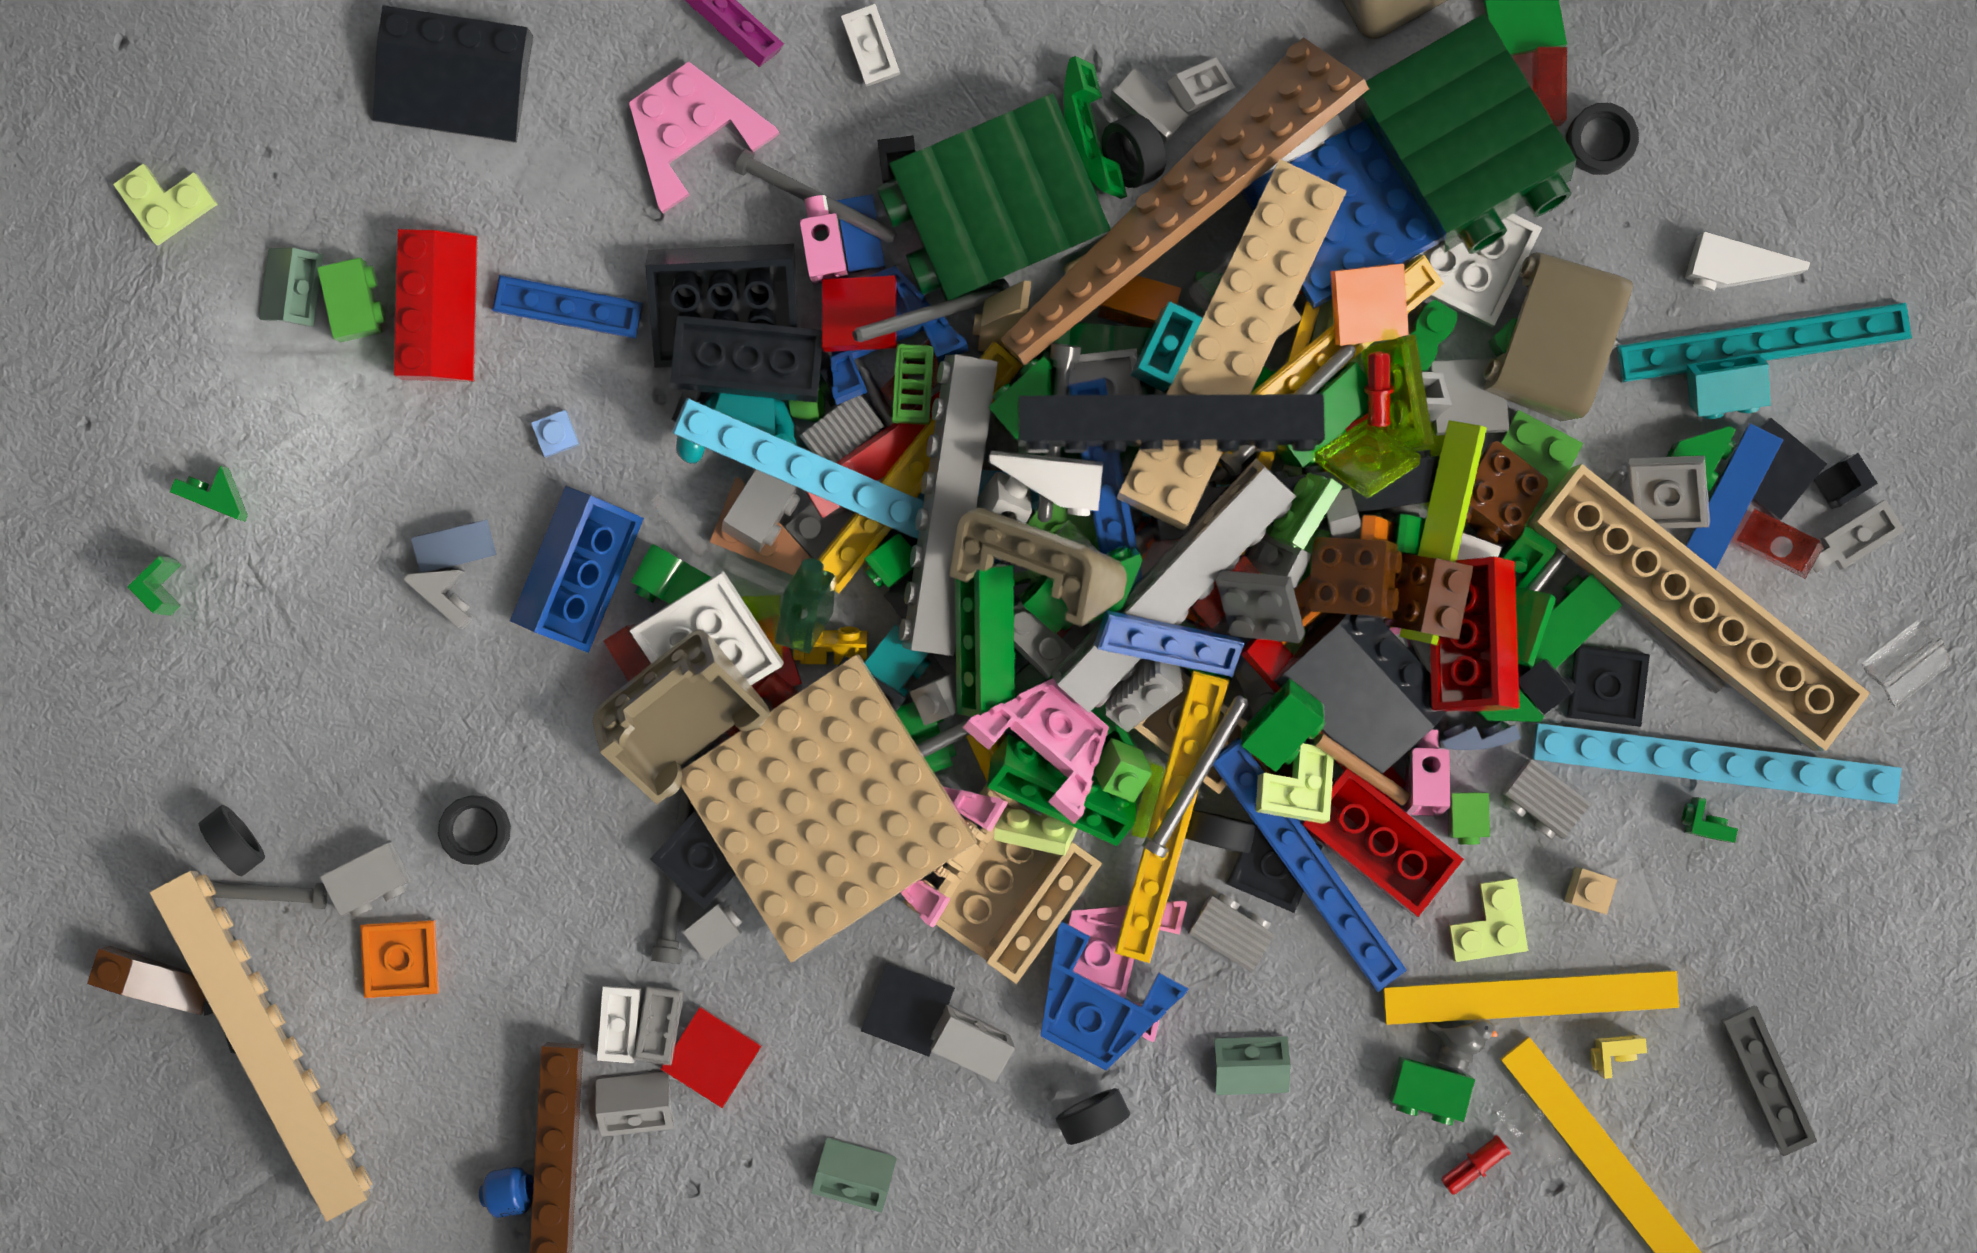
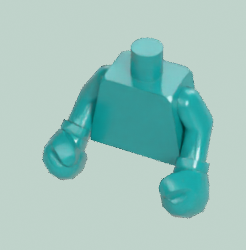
[676,393,797,464]

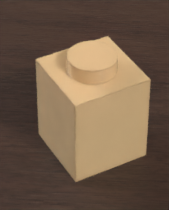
[1564,867,1617,915]

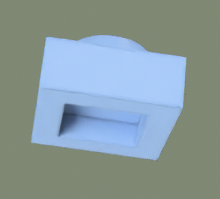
[531,410,580,458]

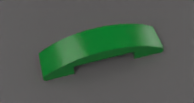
[1064,56,1127,199]

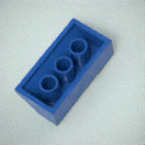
[510,486,644,653]

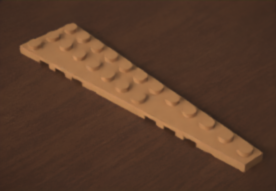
[1000,37,1369,365]

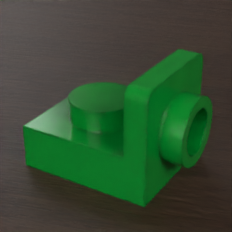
[1681,797,1738,843]

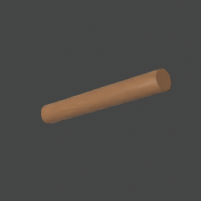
[1314,733,1410,805]

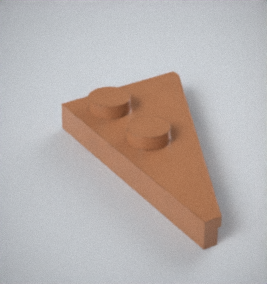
[710,477,830,590]

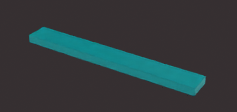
[1616,303,1912,383]

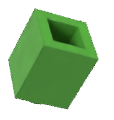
[1094,738,1152,802]
[1447,792,1490,845]

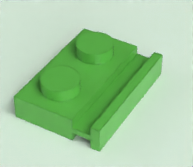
[1269,473,1343,550]

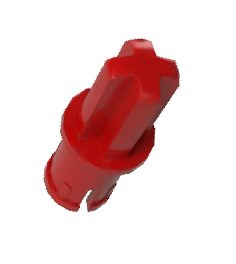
[1364,351,1394,427]
[1441,1134,1511,1195]

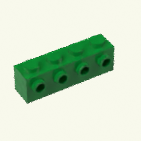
[955,563,1015,717]
[987,735,1137,846]

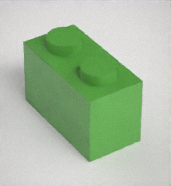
[317,258,386,343]

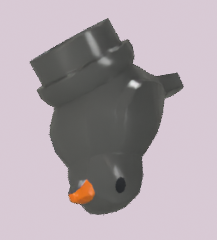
[1426,1019,1498,1071]

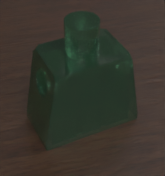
[775,558,836,654]

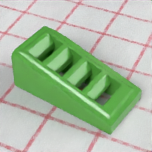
[892,344,934,425]

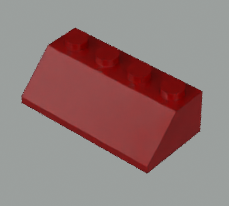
[394,229,478,382]
[1430,556,1519,711]
[1300,768,1464,917]

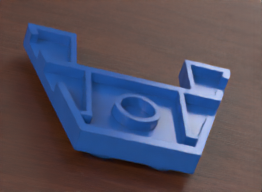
[831,266,969,405]
[1040,921,1189,1071]

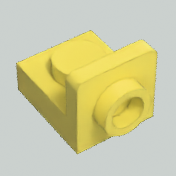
[1591,1035,1647,1079]

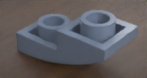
[411,519,497,573]
[1439,721,1521,750]

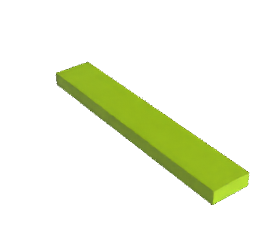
[1399,420,1487,645]

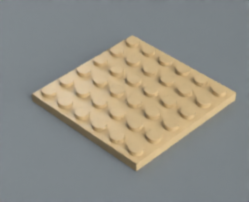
[680,654,978,963]

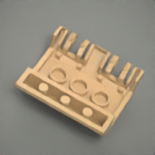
[902,782,1102,984]

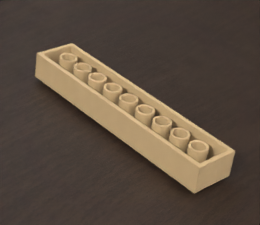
[1116,159,1347,531]
[1528,464,1870,751]
[149,871,373,1222]

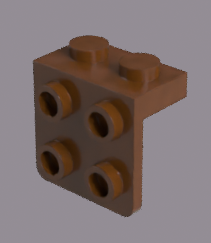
[1465,441,1548,545]
[1309,537,1402,619]
[1383,553,1473,640]

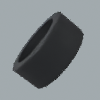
[1566,103,1639,175]
[1102,114,1166,188]
[438,795,511,865]
[198,805,265,877]
[1185,809,1256,853]
[1056,1088,1130,1145]

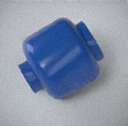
[479,1167,534,1218]

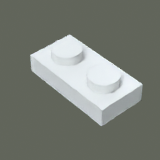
[841,4,900,87]
[597,986,641,1063]

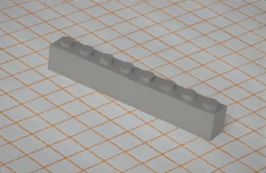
[899,355,998,656]
[1051,459,1296,713]

